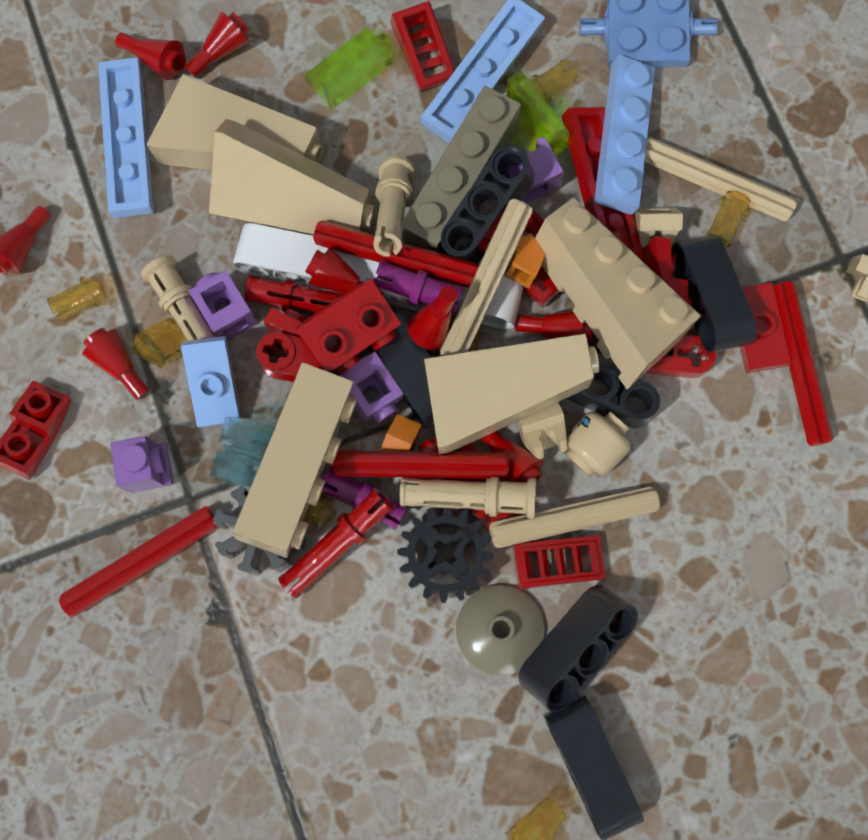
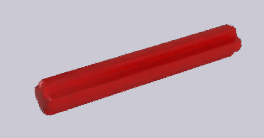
[313,220,479,288]
[773,281,834,446]
[333,450,509,479]
[59,506,219,617]

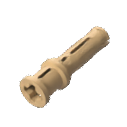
[373,155,415,257]
[140,255,233,365]
[400,476,536,519]

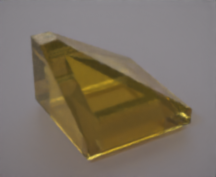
[132,317,187,368]

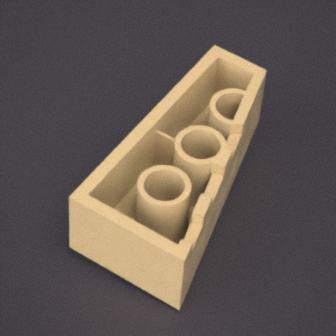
[535,197,701,390]
[233,362,357,558]

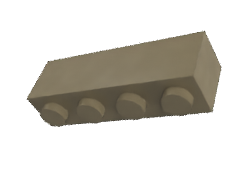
[402,85,521,254]

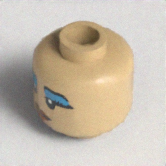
[565,412,630,477]

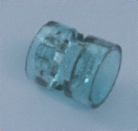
[209,417,275,489]

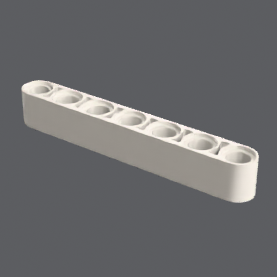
[233,223,523,329]

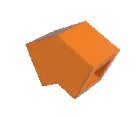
[505,233,546,288]
[380,414,422,451]

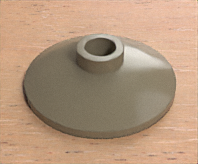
[456,585,545,675]

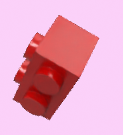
[295,279,401,375]

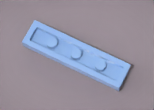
[420,0,545,143]
[594,55,655,215]
[98,57,154,219]

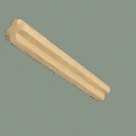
[644,137,797,221]
[440,199,533,356]
[489,486,660,548]

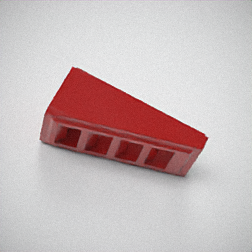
[390,1,455,92]
[512,535,606,590]

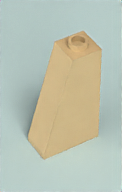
[147,74,324,170]
[209,119,375,234]
[424,334,599,455]

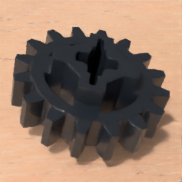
[397,508,494,604]

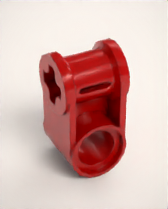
[256,332,337,383]

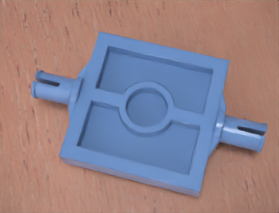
[579,0,718,67]

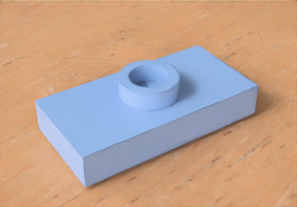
[181,336,241,427]

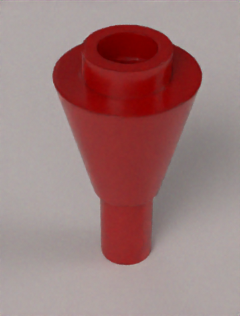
[185,11,250,79]
[115,32,186,80]
[0,205,51,275]
[305,246,384,295]
[408,286,458,349]
[515,311,594,343]
[81,328,150,401]
[480,431,544,483]

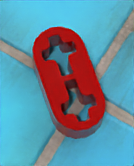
[646,335,716,378]

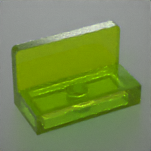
[305,27,393,109]
[505,70,570,157]

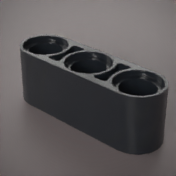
[441,145,534,263]
[671,235,757,353]
[367,305,434,428]
[566,360,660,429]
[518,585,638,712]
[543,695,644,840]

